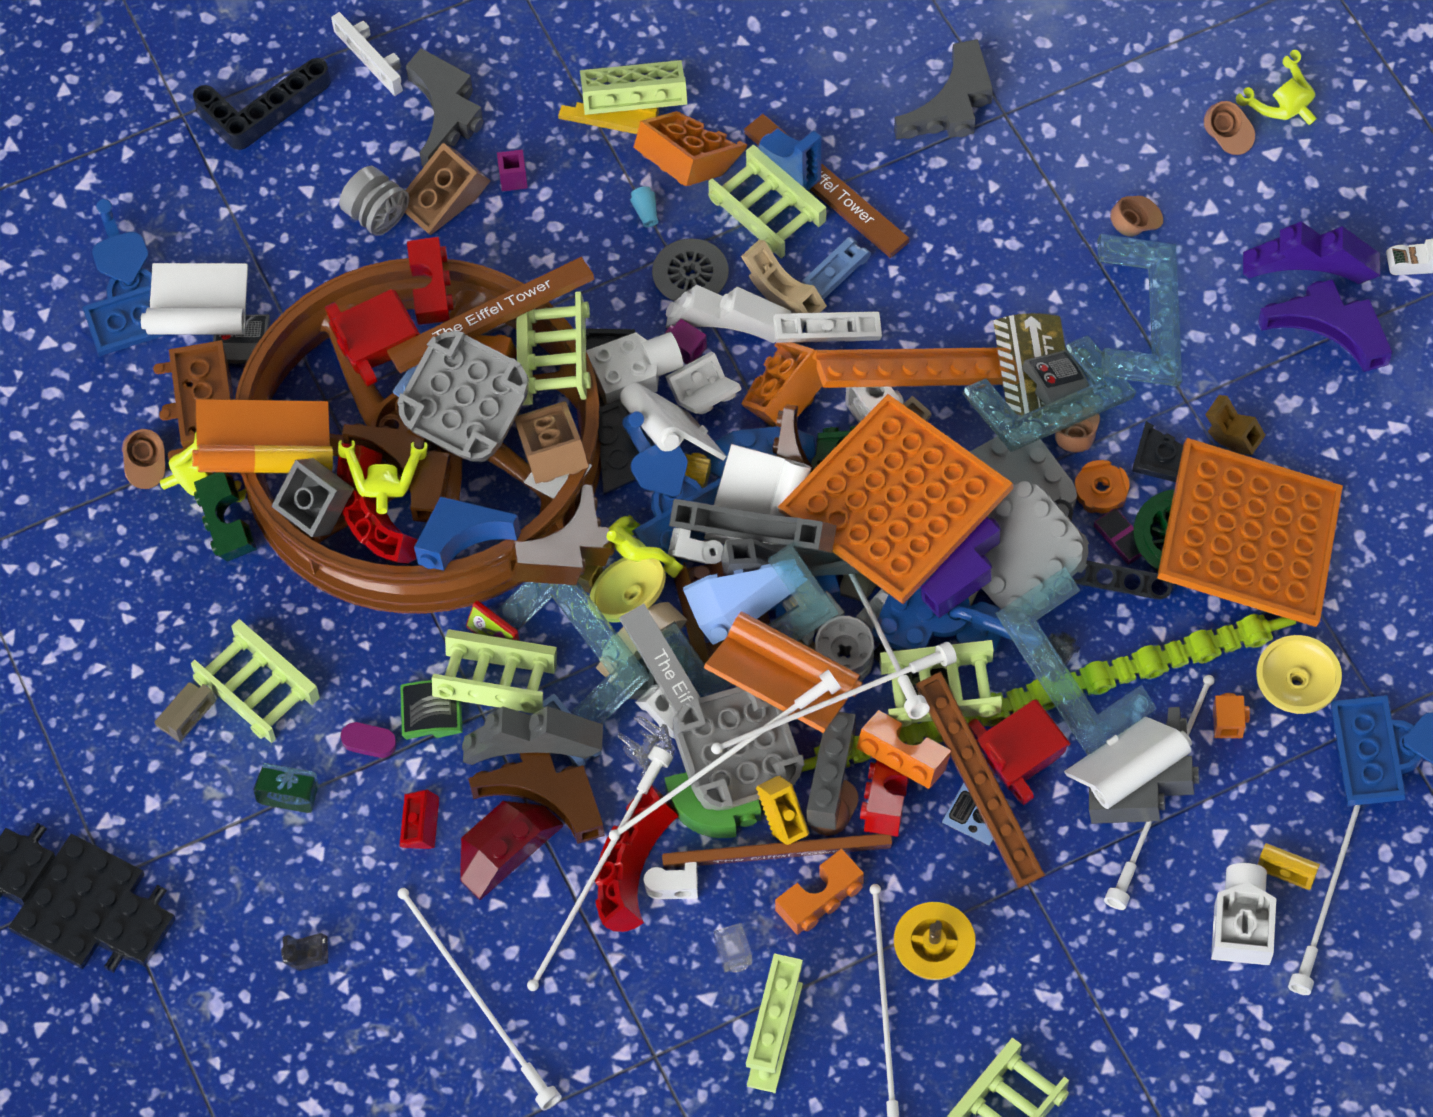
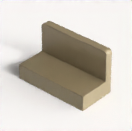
[155,683,216,742]

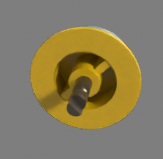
[894,902,975,981]

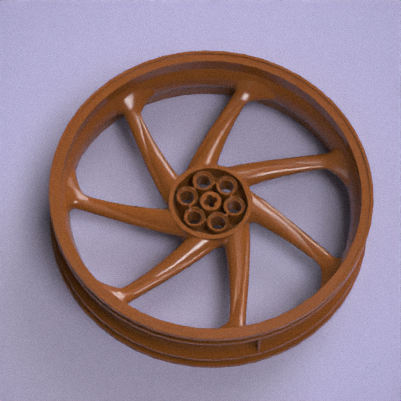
[235,258,601,614]

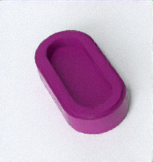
[341,722,396,758]

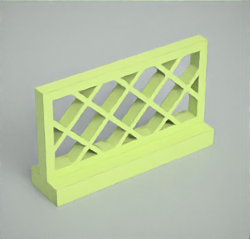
[580,60,687,115]

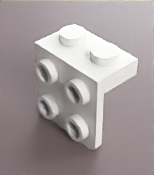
[665,352,741,414]

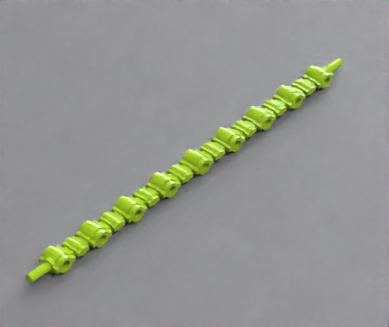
[801,614,1296,772]

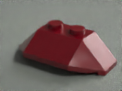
[460,801,564,900]

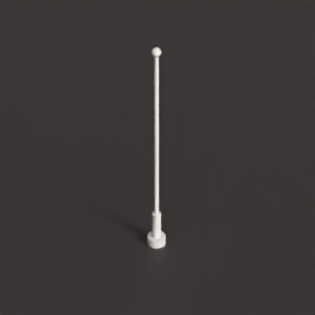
[849,574,930,719]
[711,642,957,754]
[609,670,841,841]
[1104,675,1214,910]
[527,746,673,991]
[1288,805,1361,995]
[870,884,899,1117]
[398,888,562,1110]

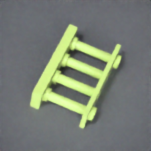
[708,144,826,258]
[516,291,591,406]
[191,619,320,743]
[432,629,557,713]
[880,640,1002,727]
[746,954,803,1093]
[947,1038,1069,1117]

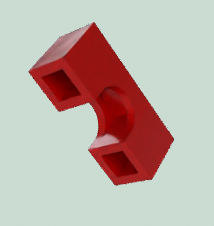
[407,237,454,325]
[860,760,909,837]

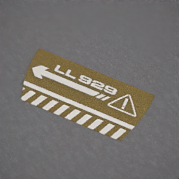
[993,313,1075,425]

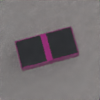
[1094,508,1142,565]

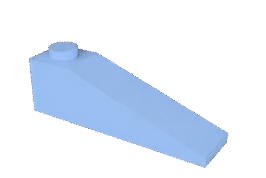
[683,559,808,645]

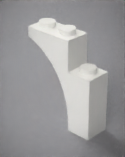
[666,285,791,343]

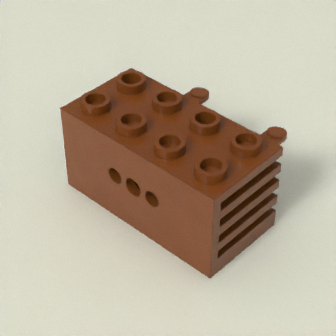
[153,340,234,460]

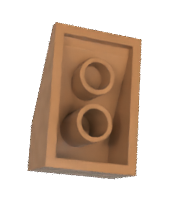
[405,143,491,235]
[514,401,589,484]

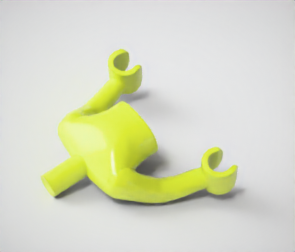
[1236,50,1317,125]
[160,433,246,502]
[338,440,428,514]
[606,515,683,578]

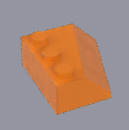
[633,111,747,186]
[741,342,823,427]

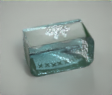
[253,763,319,813]

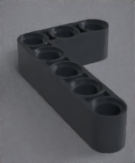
[193,58,331,150]
[1055,499,1172,600]

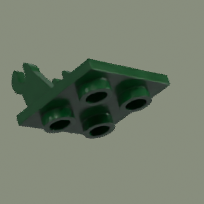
[811,426,856,469]

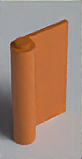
[704,611,863,733]

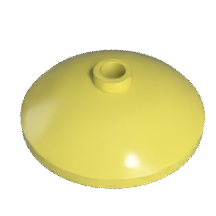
[589,558,666,622]
[1256,635,1342,714]

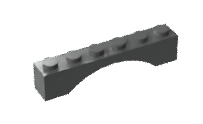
[669,499,837,553]
[721,539,860,576]

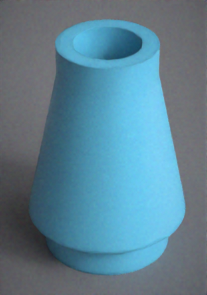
[630,186,659,227]

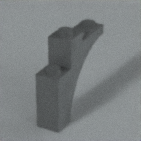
[894,39,993,140]
[406,48,483,167]
[462,706,603,765]
[1089,707,1200,824]

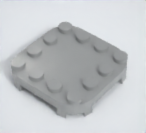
[397,330,529,462]
[970,427,1077,516]
[982,481,1089,616]
[673,687,804,811]

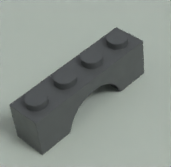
[807,712,856,830]

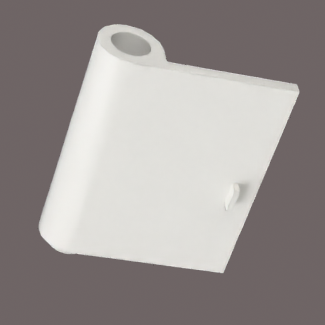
[141,263,248,335]
[620,383,727,461]
[704,444,812,547]
[1064,716,1192,809]

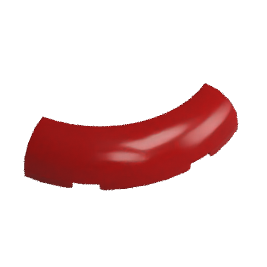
[337,443,418,563]
[595,785,679,932]

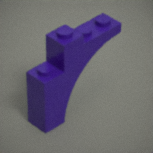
[1243,221,1380,284]
[1258,279,1392,372]
[921,517,1001,618]

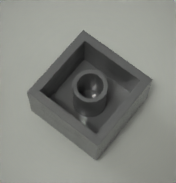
[271,458,354,537]

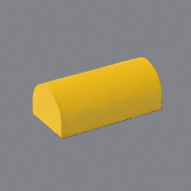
[1257,843,1320,890]

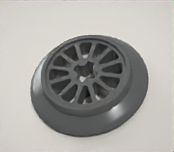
[652,238,729,301]

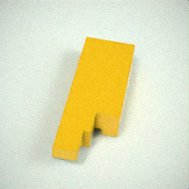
[558,102,659,134]

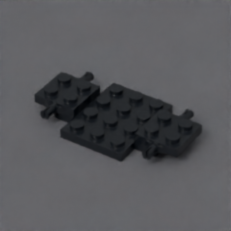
[0,823,176,973]

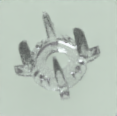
[618,716,675,776]

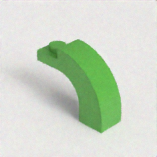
[664,772,761,838]

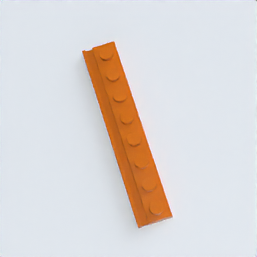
[813,348,1020,388]

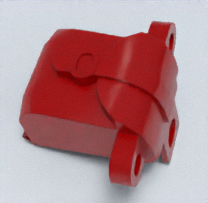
[325,289,420,387]
[967,699,1071,805]

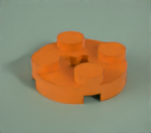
[1074,460,1130,513]

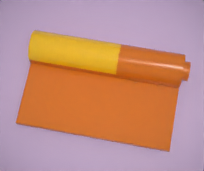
[192,399,333,473]

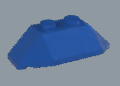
[707,427,816,478]

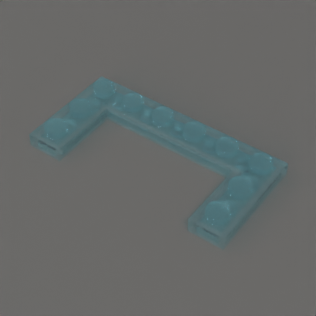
[1097,234,1182,387]
[963,335,1136,452]
[660,544,839,698]
[995,567,1157,755]
[496,582,650,724]

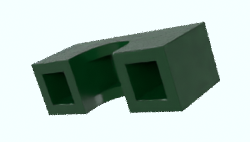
[194,472,257,562]

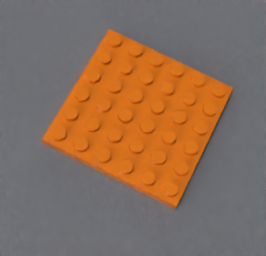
[778,394,1014,604]
[1157,438,1343,627]

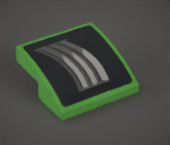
[400,680,463,740]

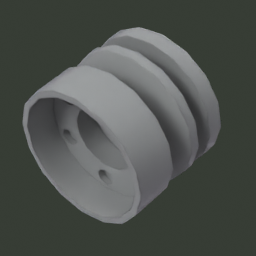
[339,165,409,236]
[815,616,874,682]

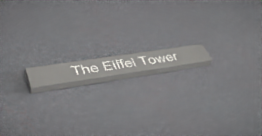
[619,603,700,714]

